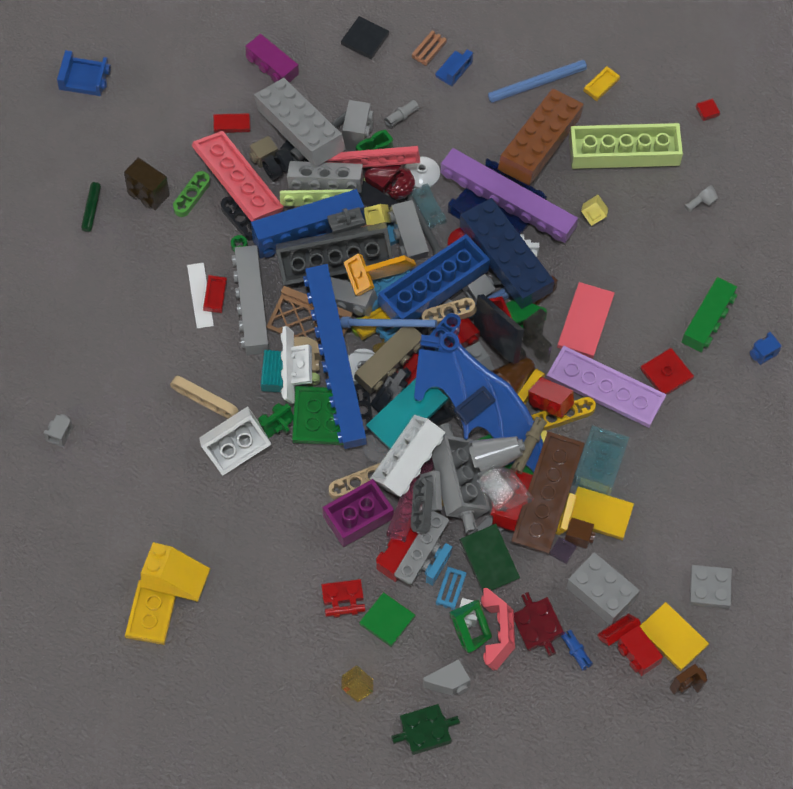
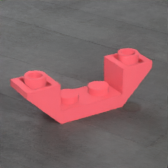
[481,588,515,671]

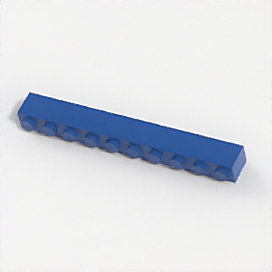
[303,264,367,449]

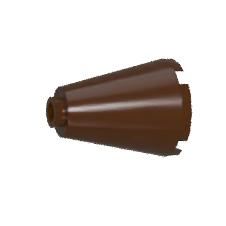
[491,357,535,394]

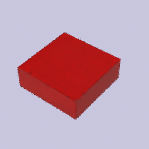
[696,98,720,121]

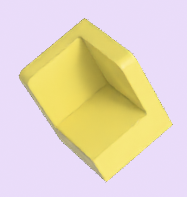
[581,195,608,226]
[364,204,390,225]

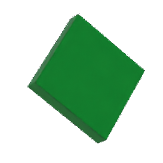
[359,592,416,647]

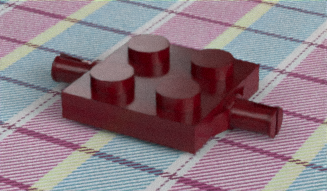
[514,592,565,656]

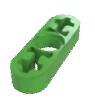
[173,171,210,217]

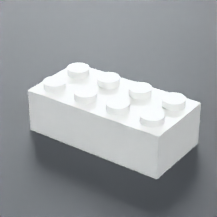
[370,415,445,497]

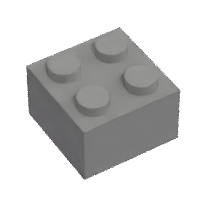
[342,100,373,151]

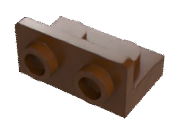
[670,664,707,695]

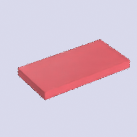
[557,282,615,358]

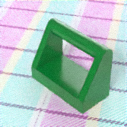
[449,600,492,653]

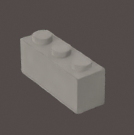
[388,200,429,260]
[330,277,378,316]

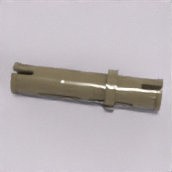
[511,417,547,474]

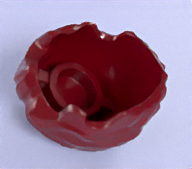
[387,168,415,200]

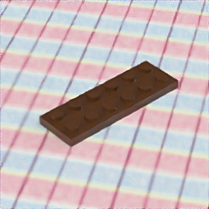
[511,431,585,554]

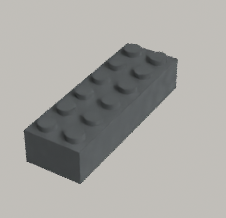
[276,222,393,285]

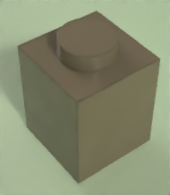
[249,135,278,168]

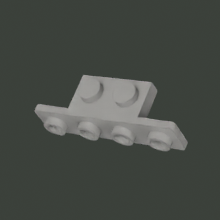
[394,511,449,585]

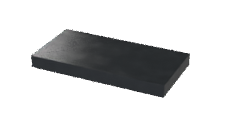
[474,294,524,364]

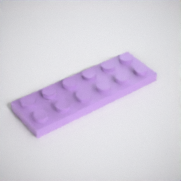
[546,346,667,428]

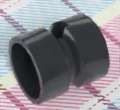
[261,148,294,180]

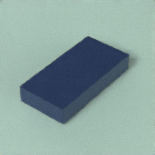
[453,386,496,425]

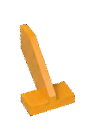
[343,253,416,296]

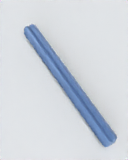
[488,60,587,102]

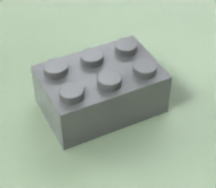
[566,552,640,625]

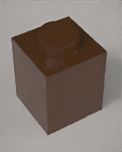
[564,517,596,549]

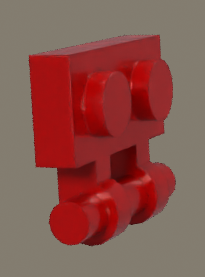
[321,579,365,618]

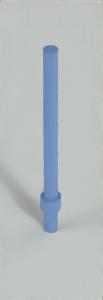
[340,317,437,328]

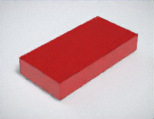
[213,113,250,133]
[203,275,227,313]
[597,614,641,646]

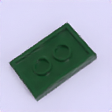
[459,524,520,594]

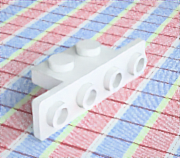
[281,326,312,404]

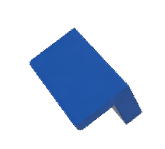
[435,49,473,86]

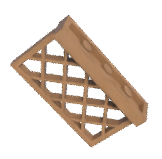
[266,286,354,344]

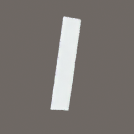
[187,263,214,328]

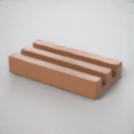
[412,30,447,66]

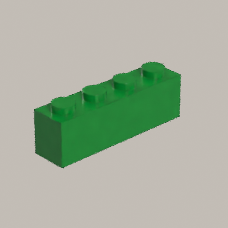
[682,277,738,353]

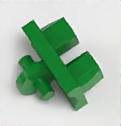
[258,403,294,439]

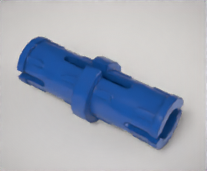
[561,630,593,670]

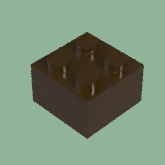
[124,157,170,211]

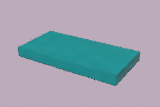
[366,378,448,449]

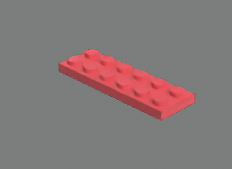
[192,131,284,222]

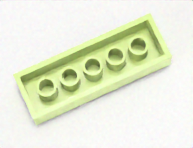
[569,123,683,169]

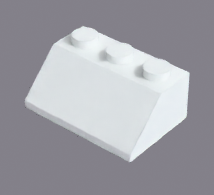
[199,406,271,476]

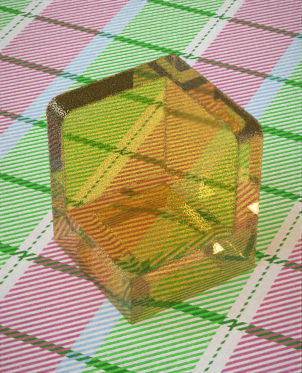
[341,665,373,702]

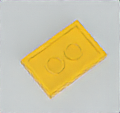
[569,486,634,540]
[125,580,176,645]
[640,602,709,672]

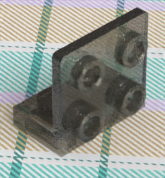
[522,308,552,364]

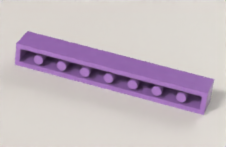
[440,148,578,243]

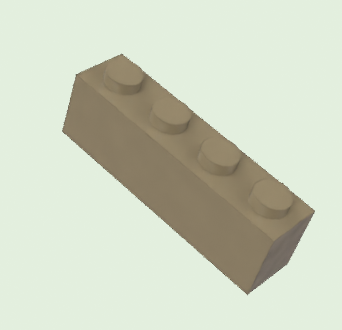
[354,327,422,394]

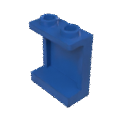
[57,50,111,96]

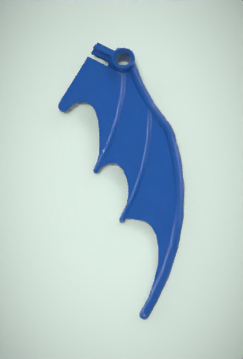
[414,332,543,473]

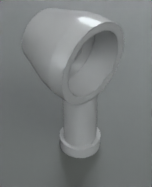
[684,185,718,212]

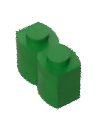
[356,130,393,168]

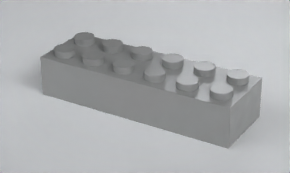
[254,78,346,167]

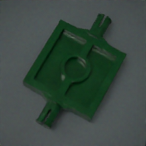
[391,704,460,755]

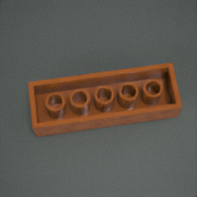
[498,88,584,186]

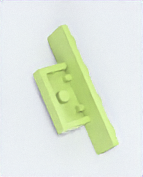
[280,189,353,206]

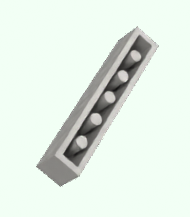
[232,245,269,355]

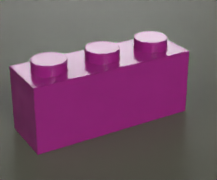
[245,33,299,82]

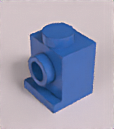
[750,332,781,365]

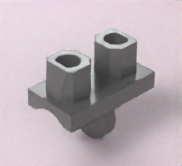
[327,207,365,234]

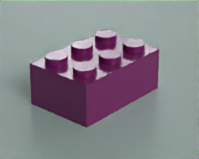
[322,479,394,547]

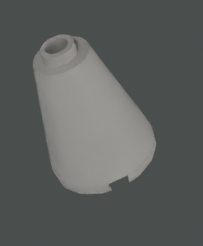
[469,436,526,478]

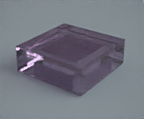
[549,537,577,564]

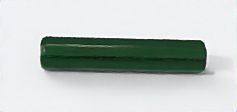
[81,182,101,232]

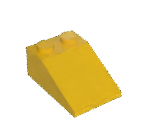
[141,542,210,601]

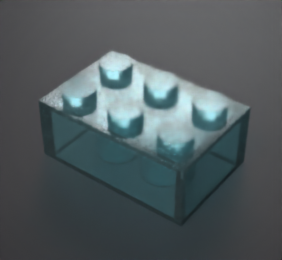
[573,425,629,496]

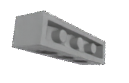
[287,161,364,193]

